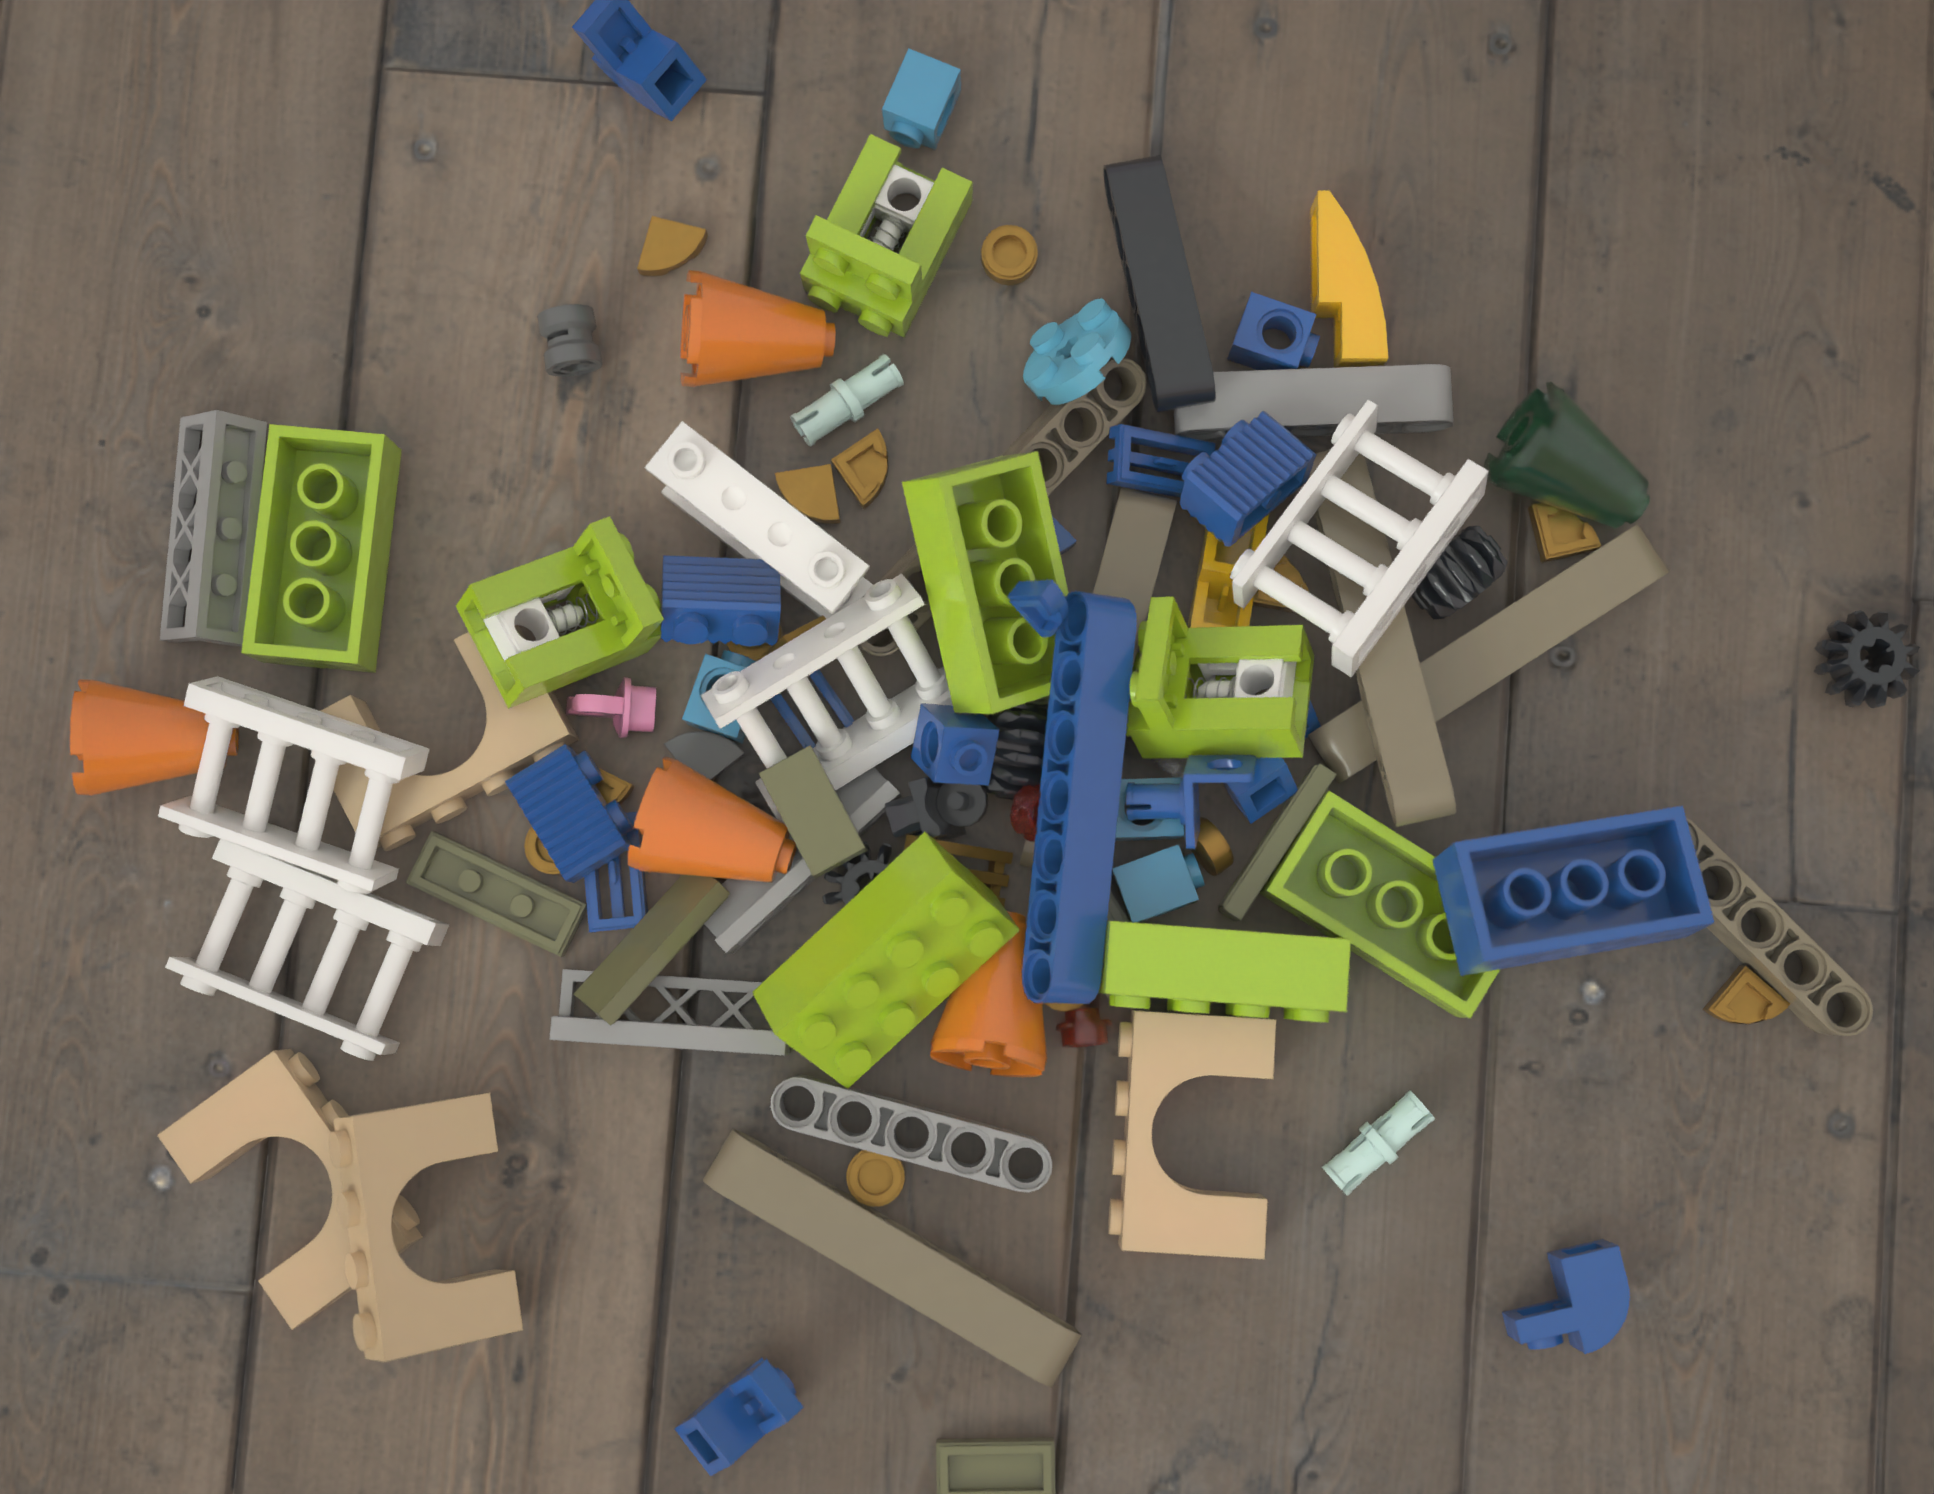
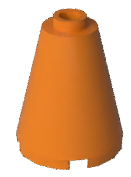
[680,270,836,387]
[70,679,239,796]
[628,756,797,883]
[930,911,1047,1078]

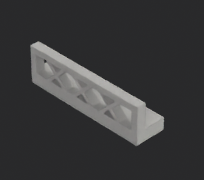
[160,410,267,646]
[704,767,902,954]
[549,969,790,1056]

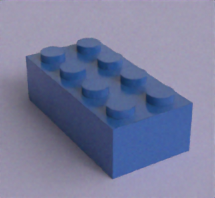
[1433,806,1715,976]

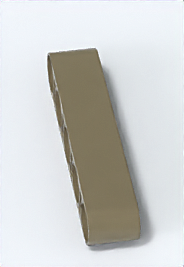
[1686,818,1873,1036]

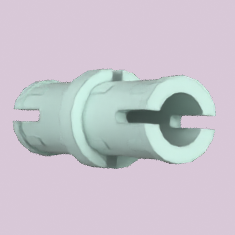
[790,354,904,447]
[1322,1090,1435,1196]

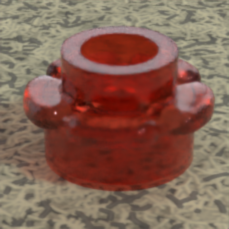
[1010,784,1041,842]
[1056,1008,1113,1048]

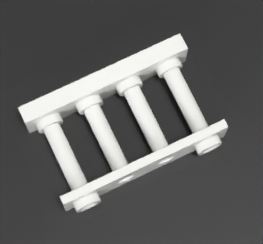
[1230,400,1489,677]
[645,421,873,619]
[701,574,952,822]
[158,676,429,894]
[165,838,449,1061]

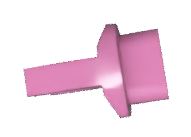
[566,677,656,738]

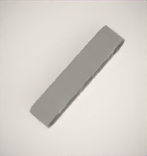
[1174,364,1454,441]
[770,1075,1052,1193]

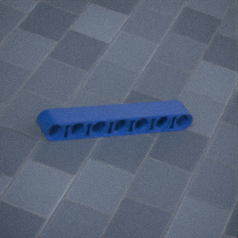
[1022,591,1137,1004]

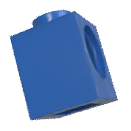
[1227,292,1320,371]
[911,703,999,785]

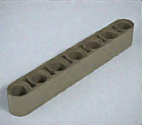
[857,358,1147,657]
[1306,449,1456,827]
[1019,487,1177,869]
[1308,524,1670,784]
[703,1128,1082,1387]

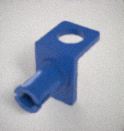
[1126,755,1257,849]

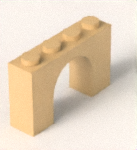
[321,625,579,851]
[1108,1010,1276,1259]
[157,1049,423,1329]
[329,1093,523,1362]

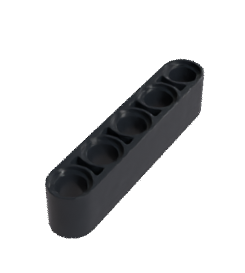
[1103,155,1216,413]

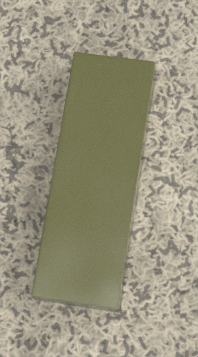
[1218,763,1337,922]
[406,831,587,957]
[574,875,730,1026]

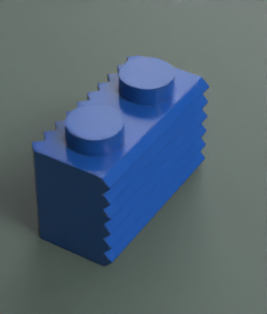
[1179,411,1317,547]
[661,555,781,646]
[505,744,634,883]

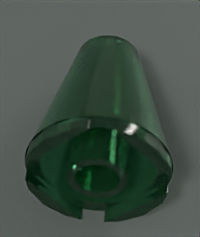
[1484,382,1650,528]

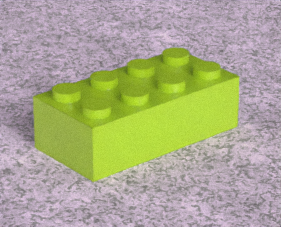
[241,424,402,673]
[902,451,1069,714]
[1259,791,1500,1018]
[752,832,1020,1089]
[1098,921,1351,1023]

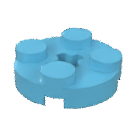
[1023,299,1131,405]

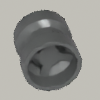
[537,304,603,377]

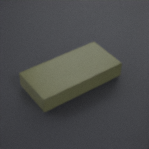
[758,745,868,879]
[936,1437,1055,1494]

